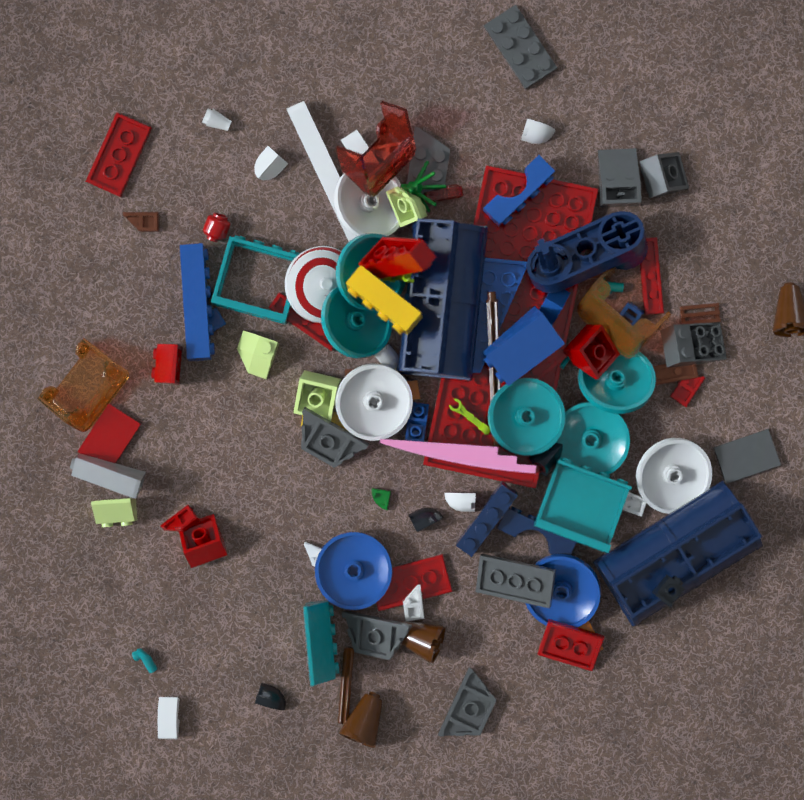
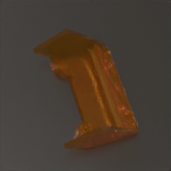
[577,267,671,358]

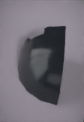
[529,442,563,477]
[408,507,444,532]
[254,683,286,710]

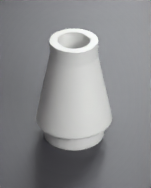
[202,108,232,131]

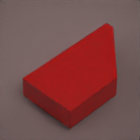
[670,376,705,407]
[160,504,199,532]

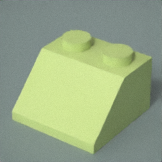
[293,370,341,421]
[91,498,137,527]

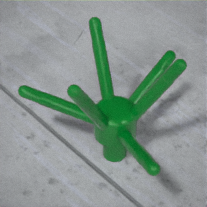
[400,161,446,213]

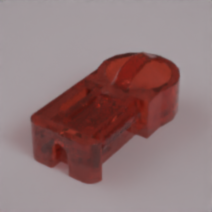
[424,184,464,204]

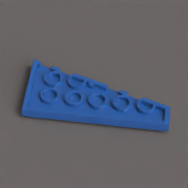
[473,258,527,374]

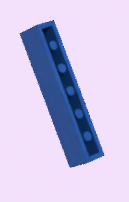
[180,243,215,362]

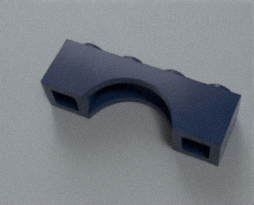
[456,481,518,557]
[497,506,576,555]

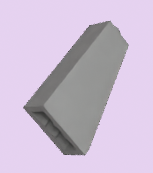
[70,453,146,499]

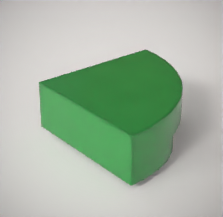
[372,488,391,510]

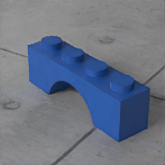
[483,155,555,227]

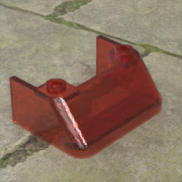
[335,101,416,197]

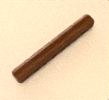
[338,647,354,724]

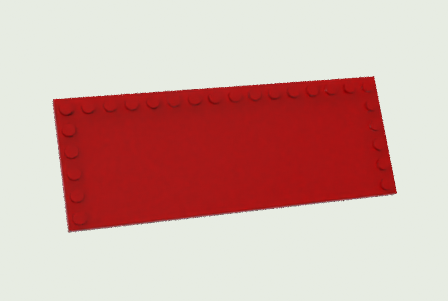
[423,165,598,489]

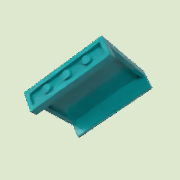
[534,458,632,553]

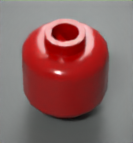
[203,212,231,242]

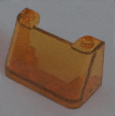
[37,338,129,432]

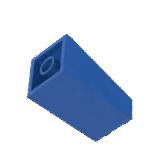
[483,306,565,386]

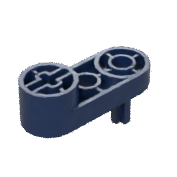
[526,211,648,293]

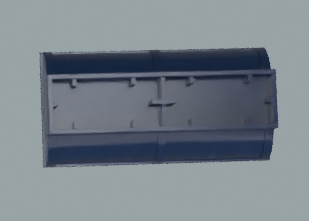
[397,219,488,381]
[593,481,763,627]

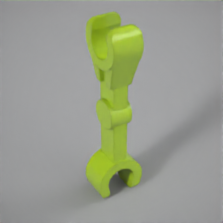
[383,272,415,283]
[449,399,490,435]

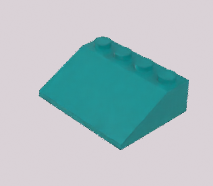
[303,600,340,686]

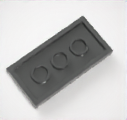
[484,5,557,90]
[476,554,556,608]

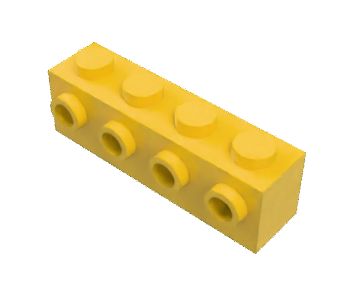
[346,265,423,335]

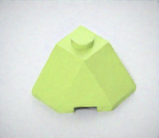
[386,187,427,227]
[237,331,279,379]

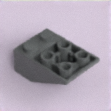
[598,148,641,207]
[660,322,727,367]

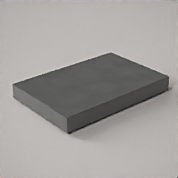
[713,429,781,484]

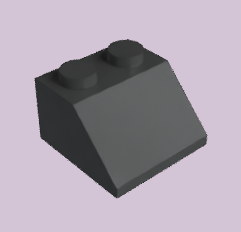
[639,152,689,198]

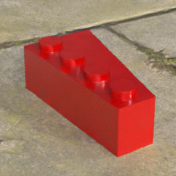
[358,237,436,279]

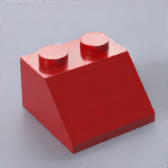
[564,325,620,379]
[151,344,183,385]
[179,514,227,568]

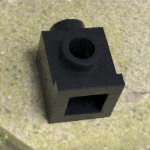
[652,574,685,608]

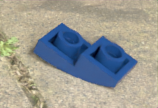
[405,402,429,442]

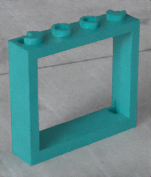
[211,235,300,325]

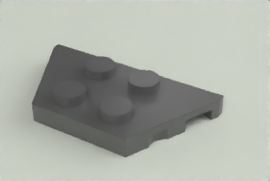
[407,126,450,196]
[301,407,369,468]
[342,610,412,660]
[438,667,496,737]

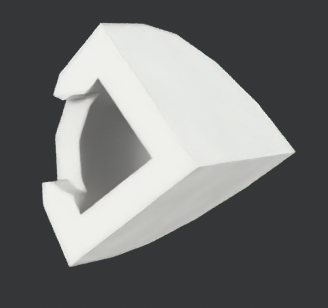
[521,119,555,144]
[254,146,288,180]
[374,344,399,371]
[444,493,476,512]

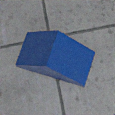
[539,290,570,325]

